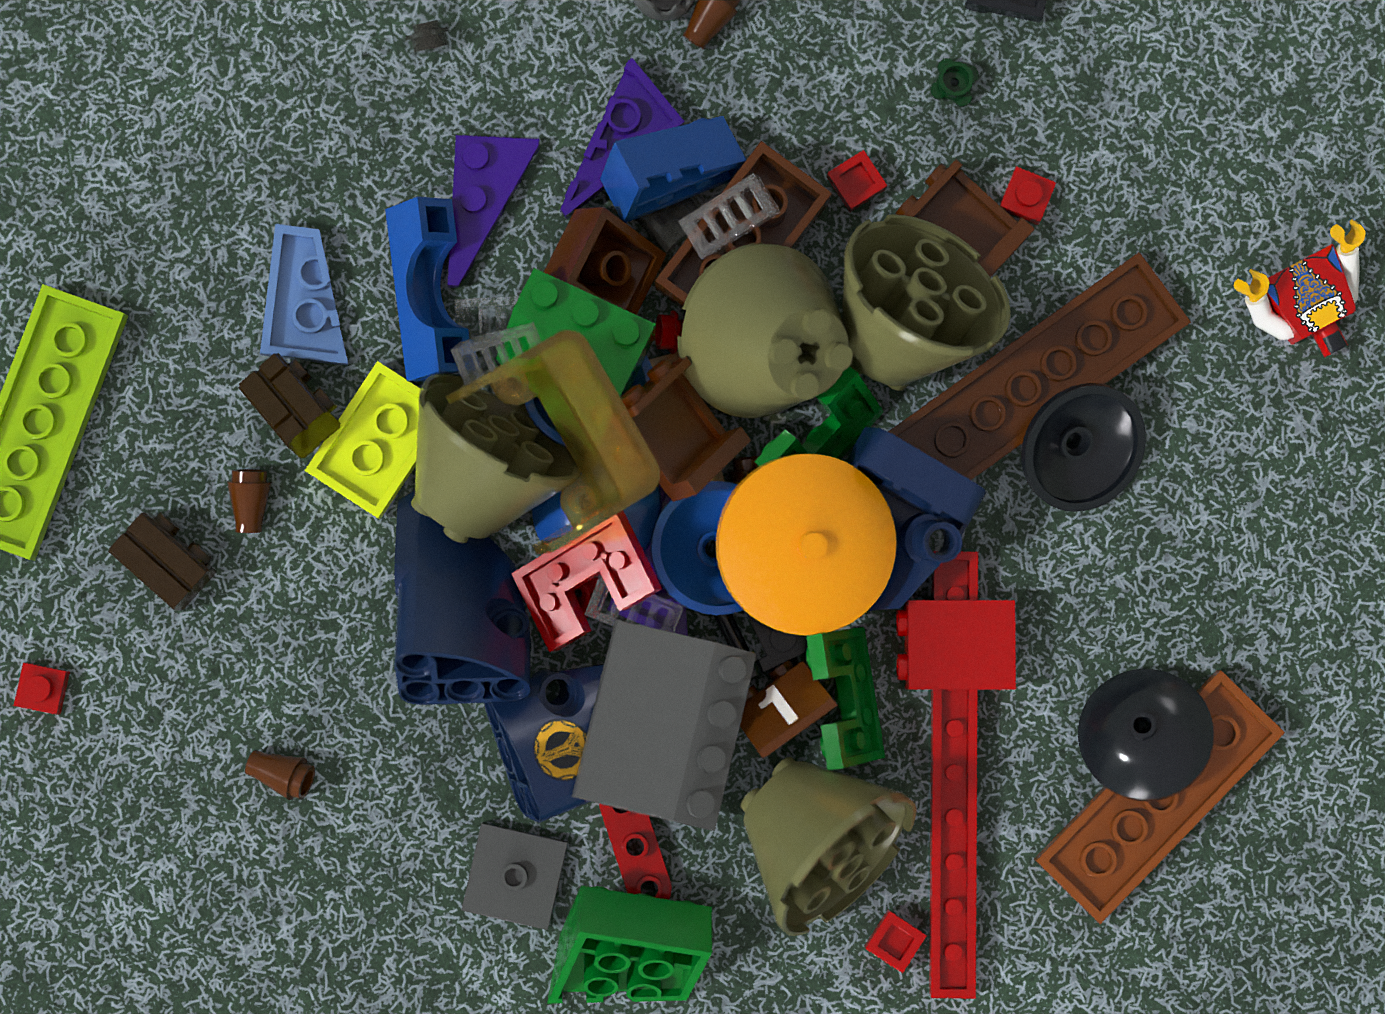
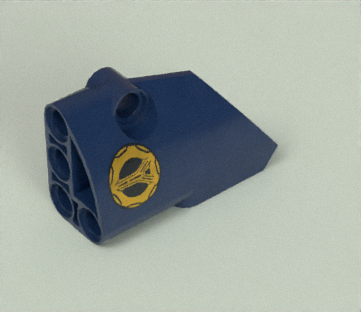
[484,664,604,823]

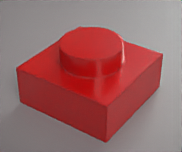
[826,150,888,212]
[999,166,1056,225]
[13,662,70,715]
[864,909,927,973]

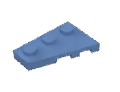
[260,224,348,366]

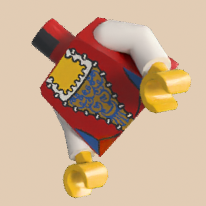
[1234,219,1365,358]

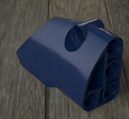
[846,427,987,611]
[394,490,531,705]

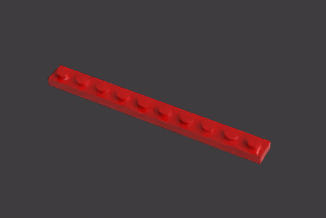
[929,551,978,999]

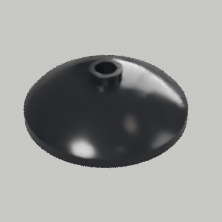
[1021,383,1146,512]
[1078,669,1214,801]

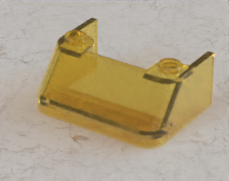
[445,330,660,554]

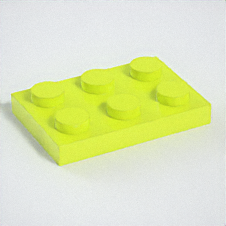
[305,361,420,519]

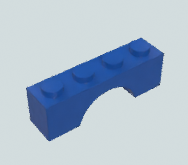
[385,197,474,381]

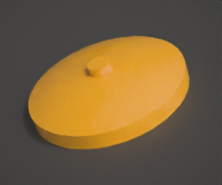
[716,454,896,635]

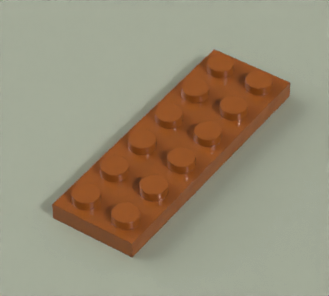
[1034,670,1285,924]

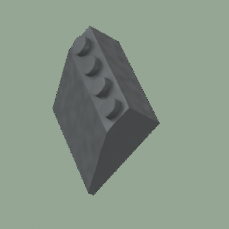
[572,620,756,831]

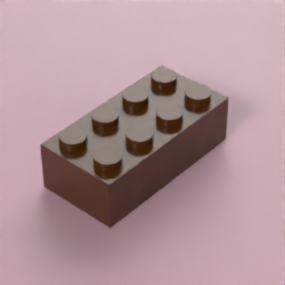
[655,141,832,312]

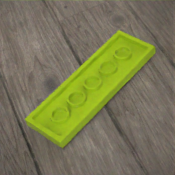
[0,284,128,561]

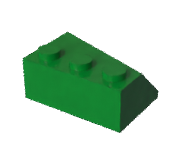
[496,268,656,455]
[547,885,712,1004]

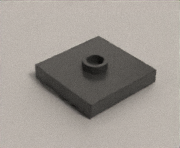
[461,822,568,930]

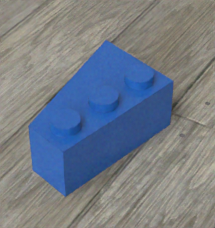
[600,116,746,223]

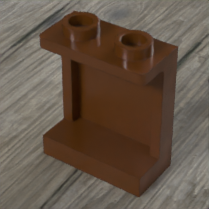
[895,159,1034,277]
[609,356,751,502]

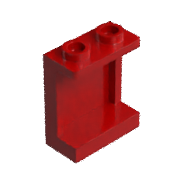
[896,600,1016,690]

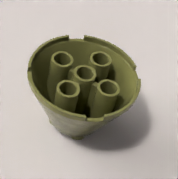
[842,214,1011,391]
[678,243,852,418]
[411,373,583,543]
[740,757,916,936]

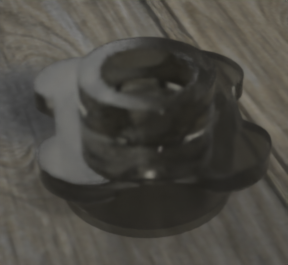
[405,20,449,52]

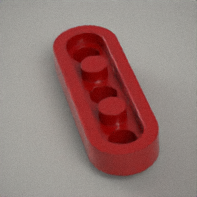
[599,804,672,900]

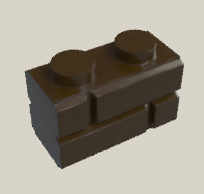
[238,353,341,458]
[108,512,217,611]

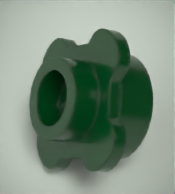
[930,58,979,107]

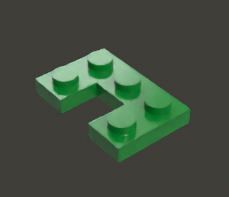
[755,366,884,467]
[806,627,885,770]

